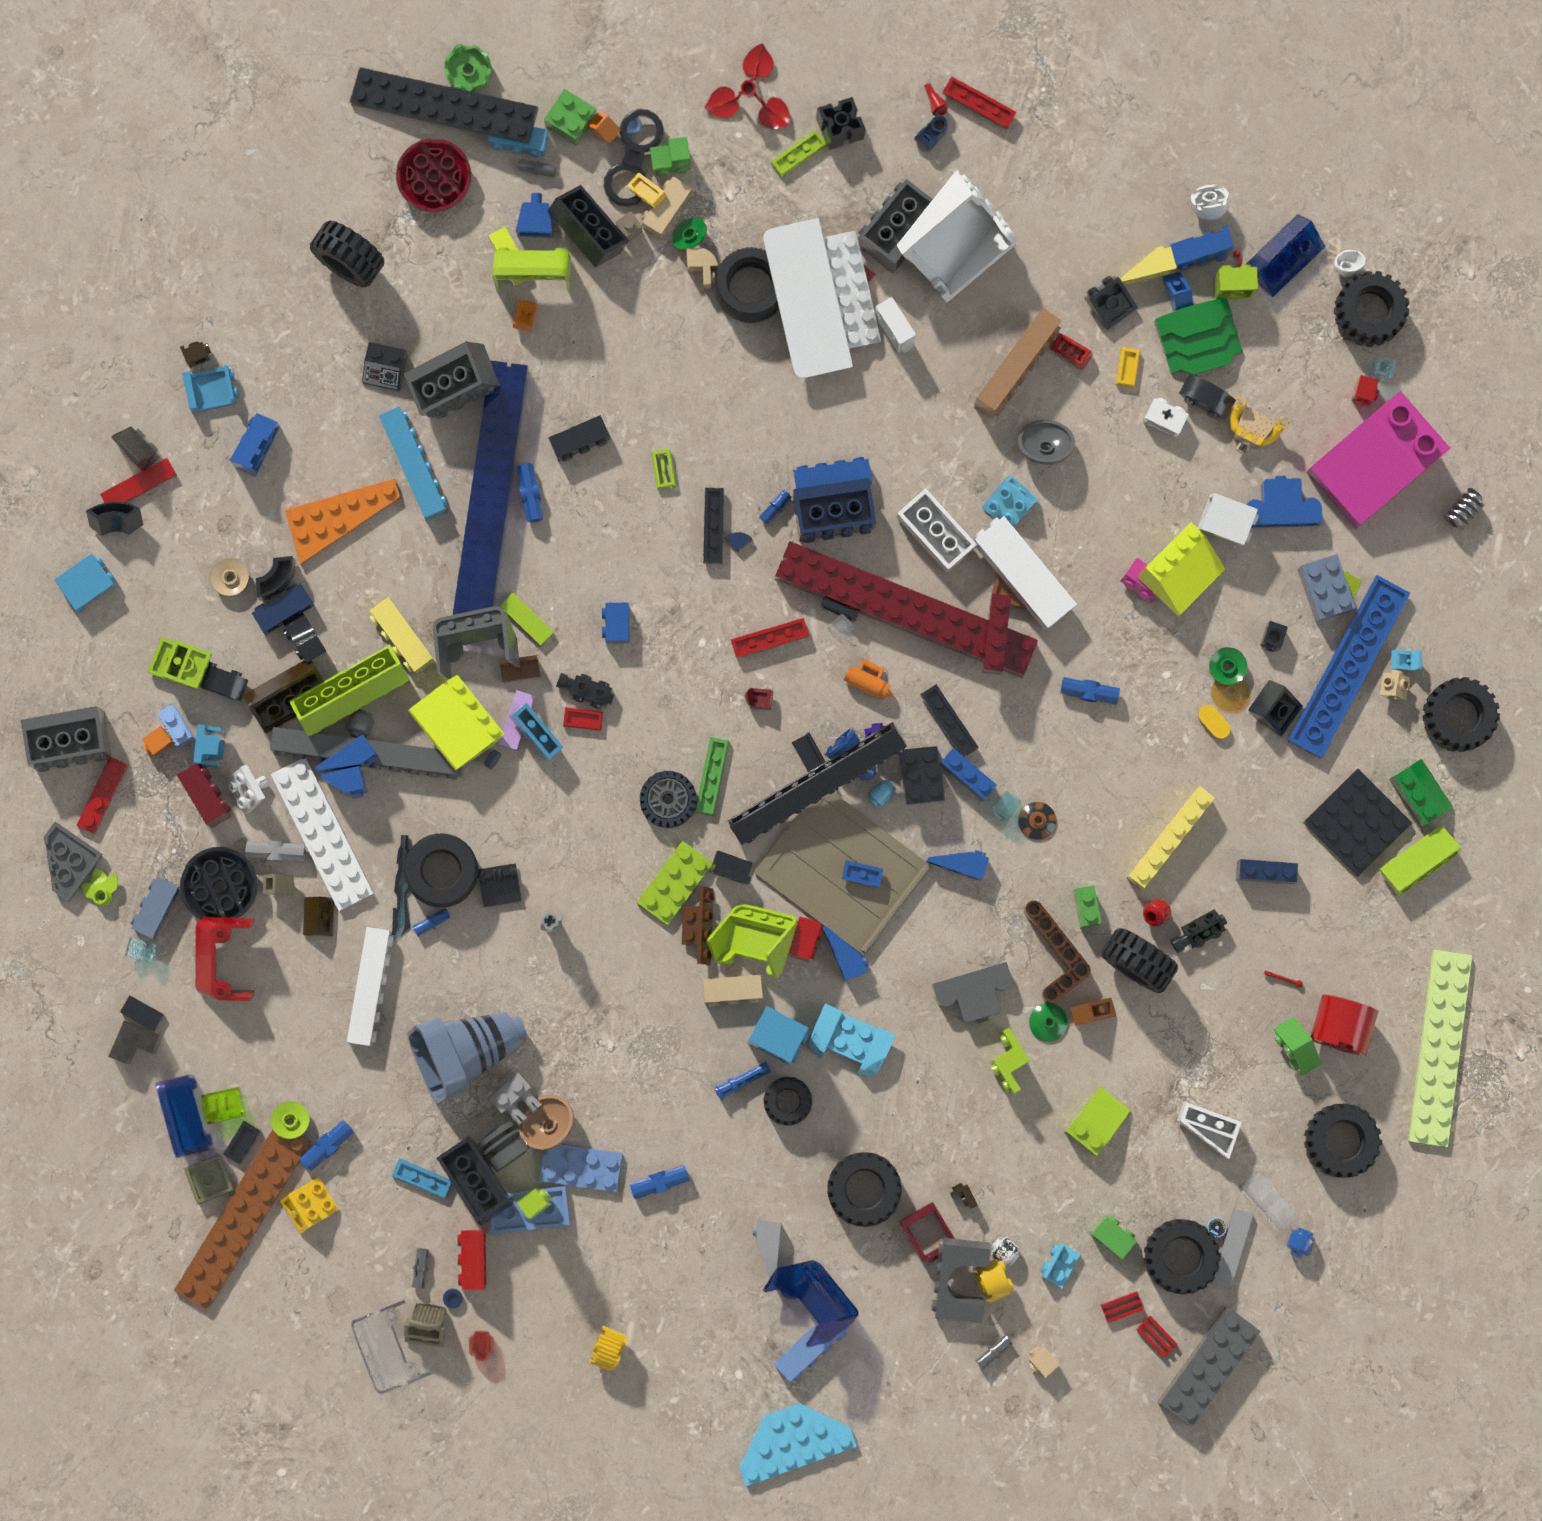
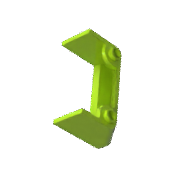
[492,248,571,290]

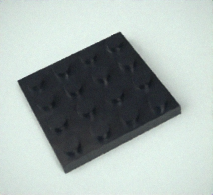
[1303,769,1412,877]

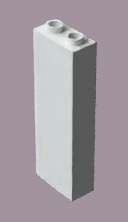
[974,516,1077,631]

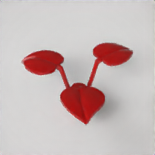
[705,43,790,129]

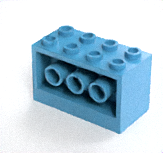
[748,1006,810,1065]

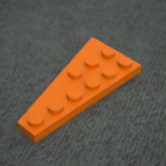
[285,479,401,565]

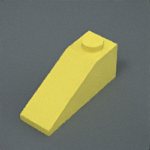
[1121,246,1177,285]

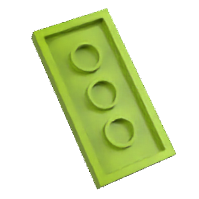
[637,841,712,926]

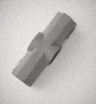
[245,841,306,862]
[540,912,562,934]

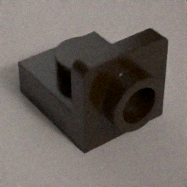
[950,1183,978,1209]

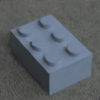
[1298,554,1356,623]

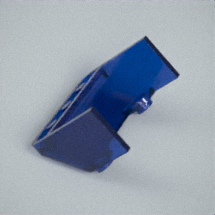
[155,1074,215,1159]
[763,1260,859,1347]

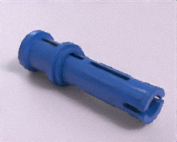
[713,1061,771,1101]

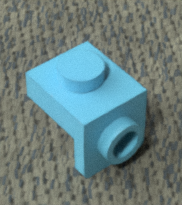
[1391,650,1422,671]

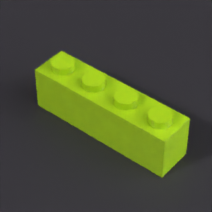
[517,1188,552,1219]

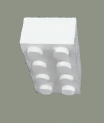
[896,488,977,573]

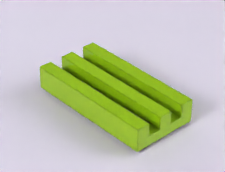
[651,449,676,490]

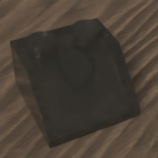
[111,426,160,471]

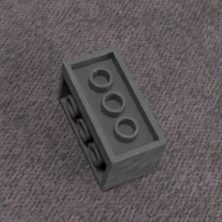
[858,179,933,274]
[404,341,500,419]
[20,706,112,772]

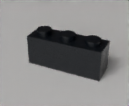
[548,415,610,462]

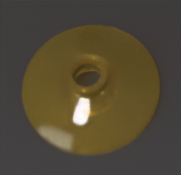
[1211,679,1249,711]

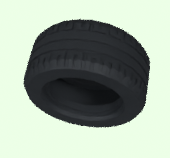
[715,247,779,323]

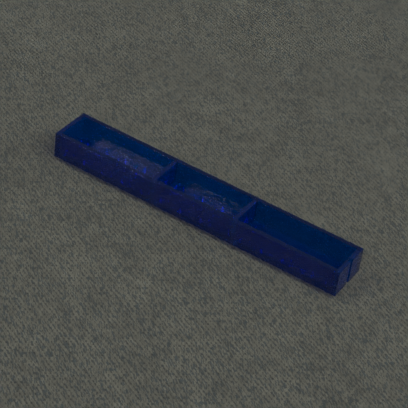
[453,360,529,615]

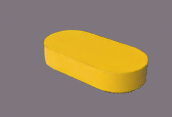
[1198,705,1230,739]

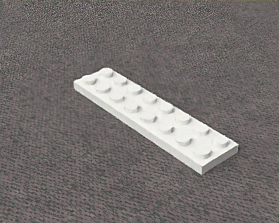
[271,757,374,912]

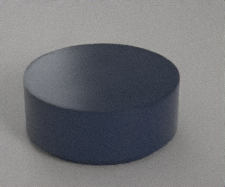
[484,750,501,769]
[443,1288,463,1308]

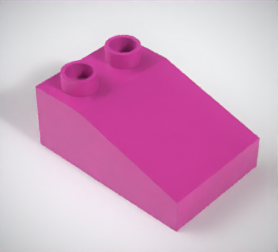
[1307,391,1451,529]

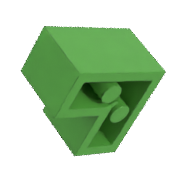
[650,137,691,176]
[1274,1017,1322,1076]

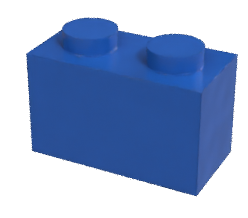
[602,602,629,643]

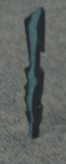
[392,835,410,940]

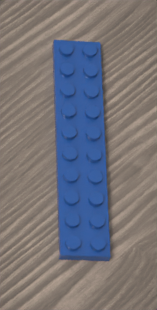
[1287,575,1410,759]

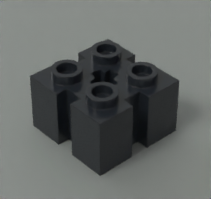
[816,97,866,150]

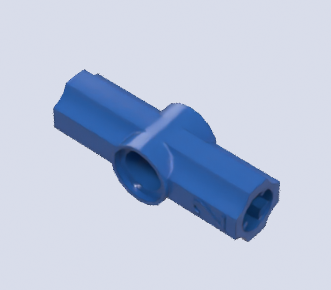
[517,463,544,523]
[1060,677,1120,705]
[299,1120,354,1172]
[629,1165,690,1199]

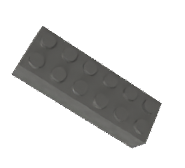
[1157,1306,1261,1427]

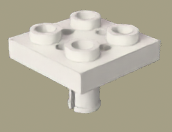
[226,765,268,815]

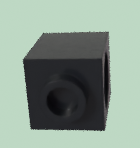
[1260,621,1288,652]

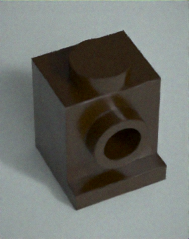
[180,342,212,368]

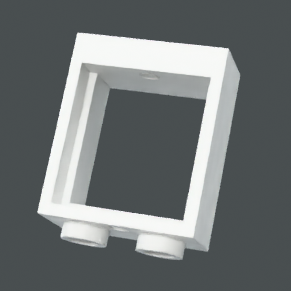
[875,297,916,353]

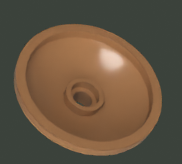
[519,1095,574,1151]

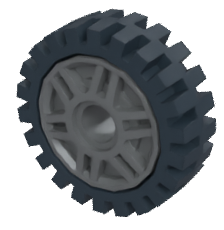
[640,771,697,828]

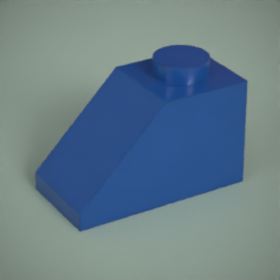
[1162,272,1194,311]

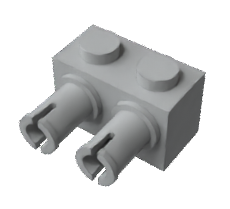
[489,1073,542,1126]

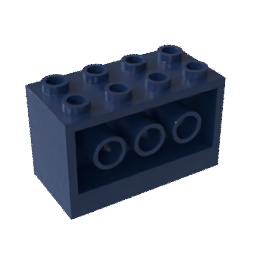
[792,478,876,543]

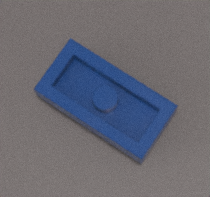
[841,860,883,888]

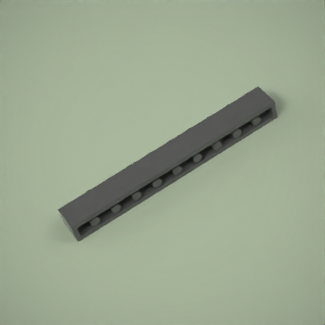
[270,727,464,780]

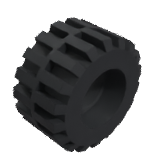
[764,1076,812,1126]

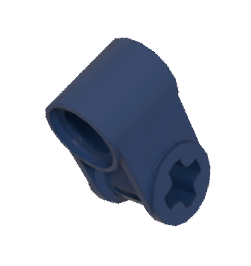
[914,115,948,152]

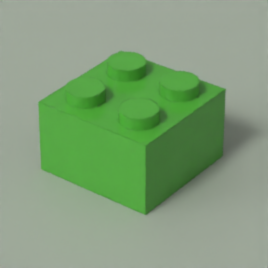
[544,89,597,146]

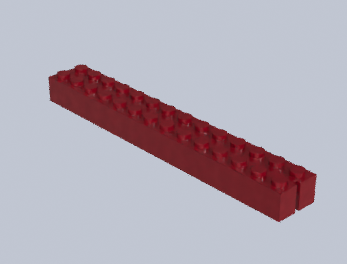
[775,541,1038,678]

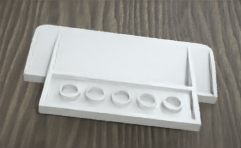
[763,218,881,378]

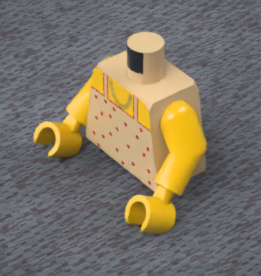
[1230,395,1290,455]

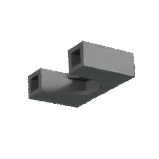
[931,1238,991,1323]

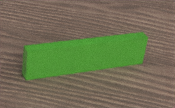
[695,737,729,816]

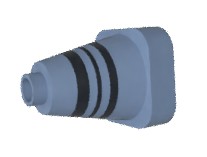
[408,1012,526,1104]

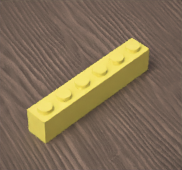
[1127,786,1215,890]

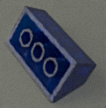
[1245,214,1326,297]

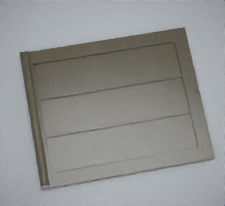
[754,793,932,956]

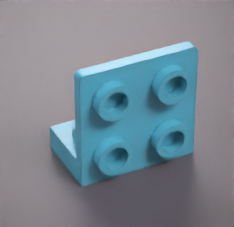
[982,475,1039,527]

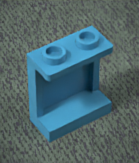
[182,364,239,413]
[54,554,117,613]

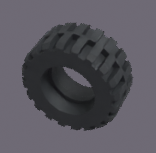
[310,220,385,288]
[1334,271,1410,347]
[1422,677,1500,752]
[1102,928,1178,993]
[1304,1103,1382,1178]
[827,1152,902,1227]
[1143,1219,1221,1295]

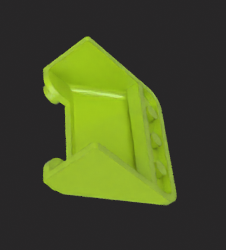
[707,904,797,979]

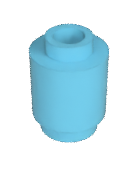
[868,779,897,807]

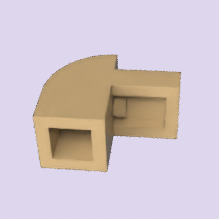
[687,248,718,289]

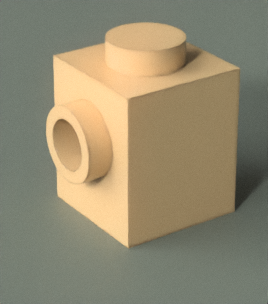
[1028,1346,1060,1378]

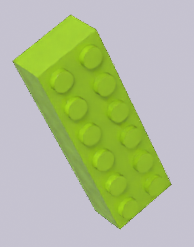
[289,645,410,737]

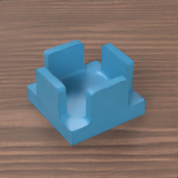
[193,724,225,768]

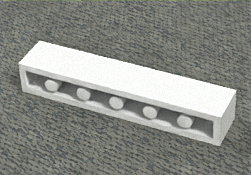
[347,927,394,1046]

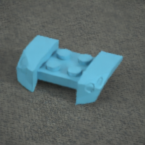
[809,1004,896,1076]

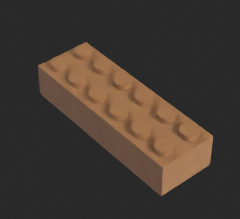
[974,308,1062,419]

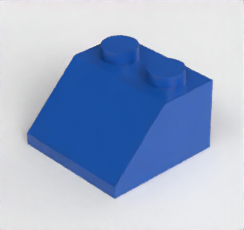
[321,766,368,799]

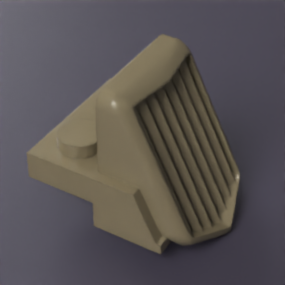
[404,1303,446,1348]

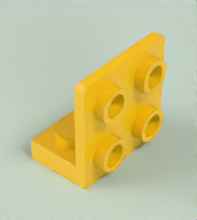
[280,1177,338,1234]

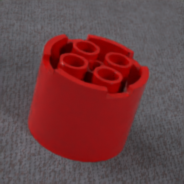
[1310,994,1379,1056]

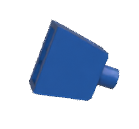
[516,193,553,238]

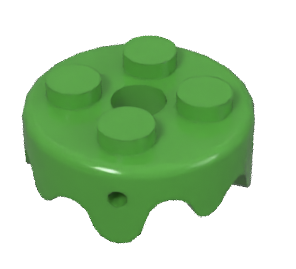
[445,44,492,92]

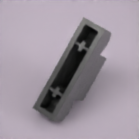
[932,962,1012,1023]

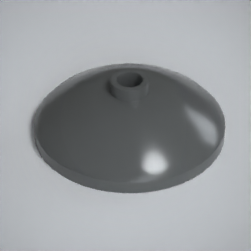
[1018,420,1075,465]

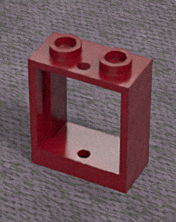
[899,1202,955,1264]

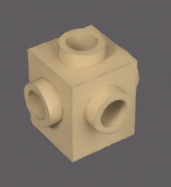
[1380,670,1410,700]

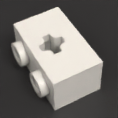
[1143,398,1189,438]

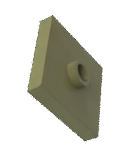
[184,1154,235,1205]

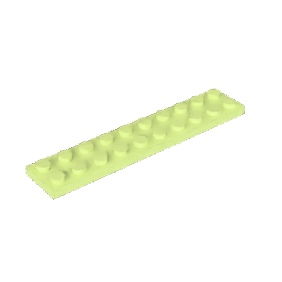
[1408,950,1472,1147]

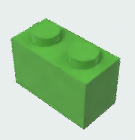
[1073,885,1101,928]
[1090,1216,1137,1259]

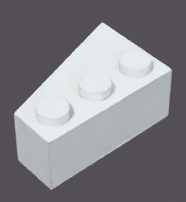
[1177,1102,1242,1159]

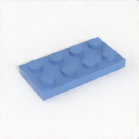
[539,1144,622,1192]
[490,1186,570,1234]

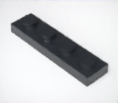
[703,488,724,564]
[920,684,979,757]

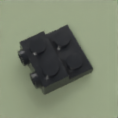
[1084,275,1138,330]

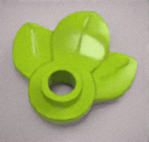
[81,869,118,906]

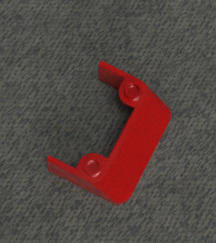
[195,917,255,1001]

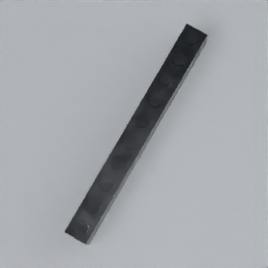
[728,722,907,845]

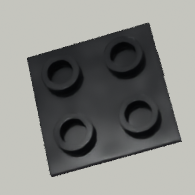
[478,863,522,907]

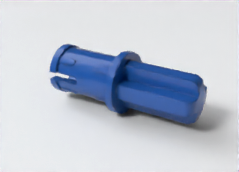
[759,489,792,524]
[412,909,450,936]

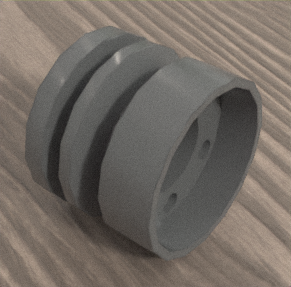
[478,1121,530,1172]

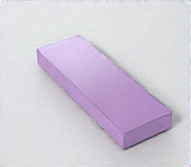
[499,690,535,751]

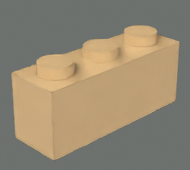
[641,176,692,239]
[703,975,763,1007]

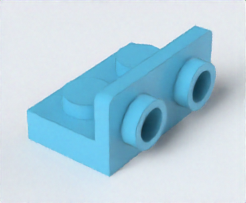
[1040,1242,1080,1288]

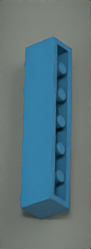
[379,406,448,521]

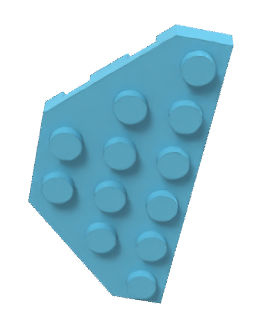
[739,1403,857,1486]

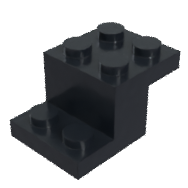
[899,746,945,805]

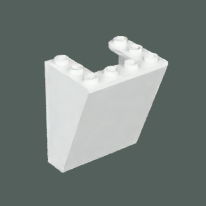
[897,171,1017,302]

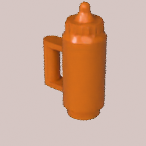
[844,659,894,700]

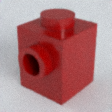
[1352,375,1379,406]

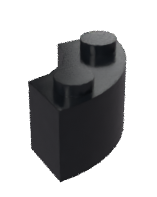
[1179,374,1236,419]
[86,502,144,536]
[256,556,296,601]
[283,613,326,663]
[200,662,248,701]

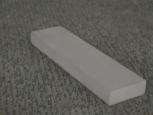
[1211,1208,1253,1289]

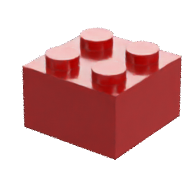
[788,916,824,963]

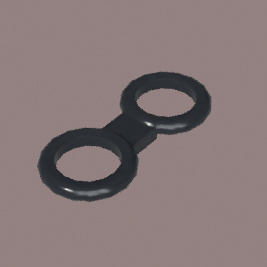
[603,109,664,207]

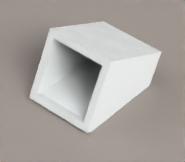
[1197,493,1259,546]

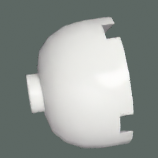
[1191,185,1229,221]

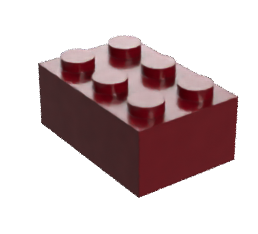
[177,763,232,828]

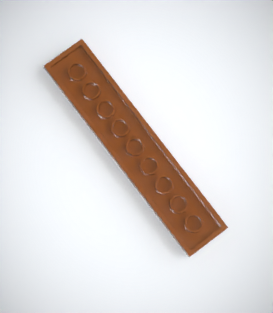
[174,1129,311,1311]

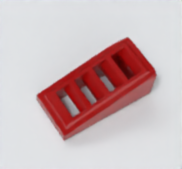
[1050,333,1093,370]

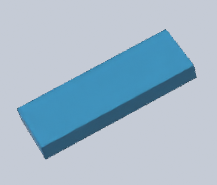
[392,1158,452,1199]

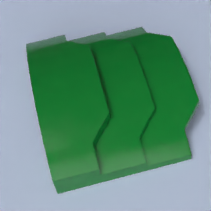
[1154,298,1243,375]

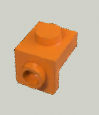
[513,299,537,332]

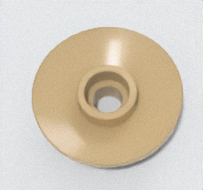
[210,558,249,596]

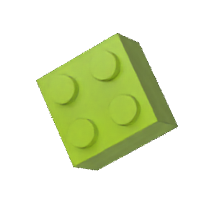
[1214,265,1258,300]

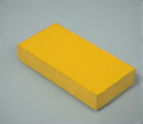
[626,173,667,209]
[1116,347,1140,388]

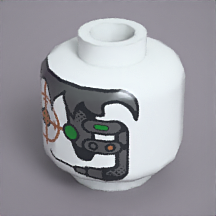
[991,1237,1020,1266]

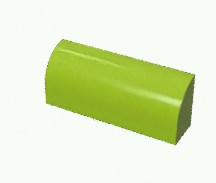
[1380,825,1461,898]

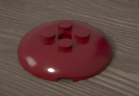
[396,138,471,212]

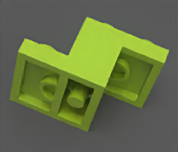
[147,637,212,690]
[990,1027,1030,1094]

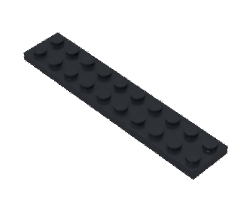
[350,67,539,144]

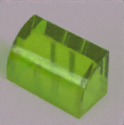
[201,1086,246,1125]

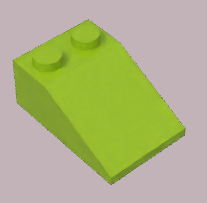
[1064,1086,1131,1156]

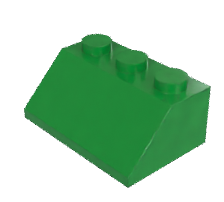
[1389,759,1453,827]

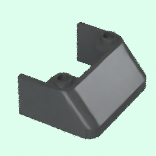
[433,606,520,681]

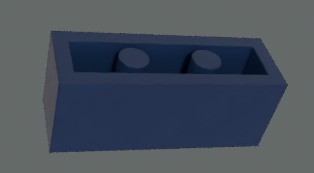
[252,583,315,635]
[1236,859,1298,884]

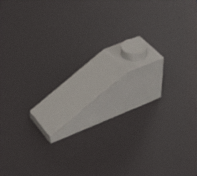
[752,1220,781,1282]

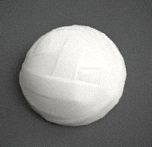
[1335,250,1366,278]

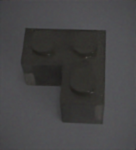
[108,1021,164,1065]

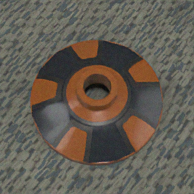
[1018,802,1057,840]

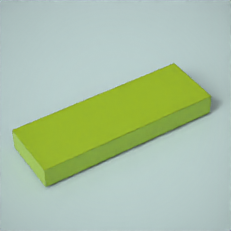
[771,130,827,178]
[500,593,554,646]

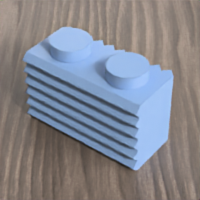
[157,704,196,748]

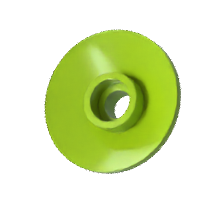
[270,1101,310,1139]

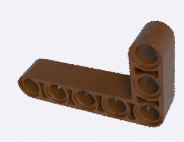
[1024,900,1091,1003]

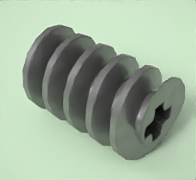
[1443,488,1485,529]

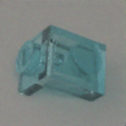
[125,937,158,963]

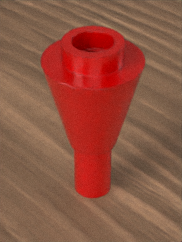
[924,83,949,116]

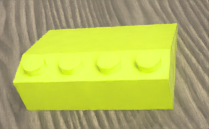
[1138,522,1225,616]
[408,675,504,771]

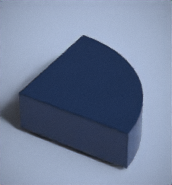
[725,532,752,552]

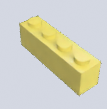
[370,597,434,674]

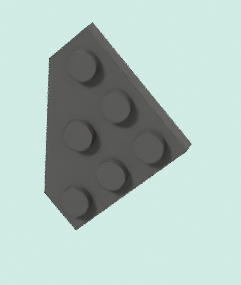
[44,822,103,902]

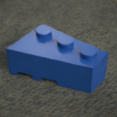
[1169,225,1234,271]
[230,413,280,477]

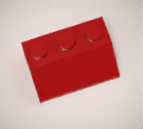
[457,1229,487,1290]

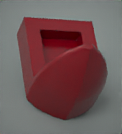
[744,688,774,710]

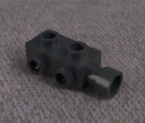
[556,673,615,709]
[1170,909,1227,953]

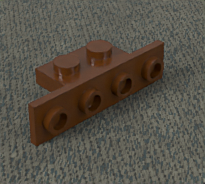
[682,887,714,965]

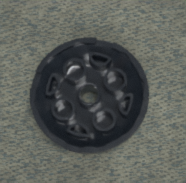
[180,847,258,919]

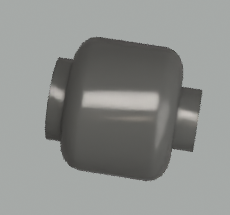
[346,709,374,738]

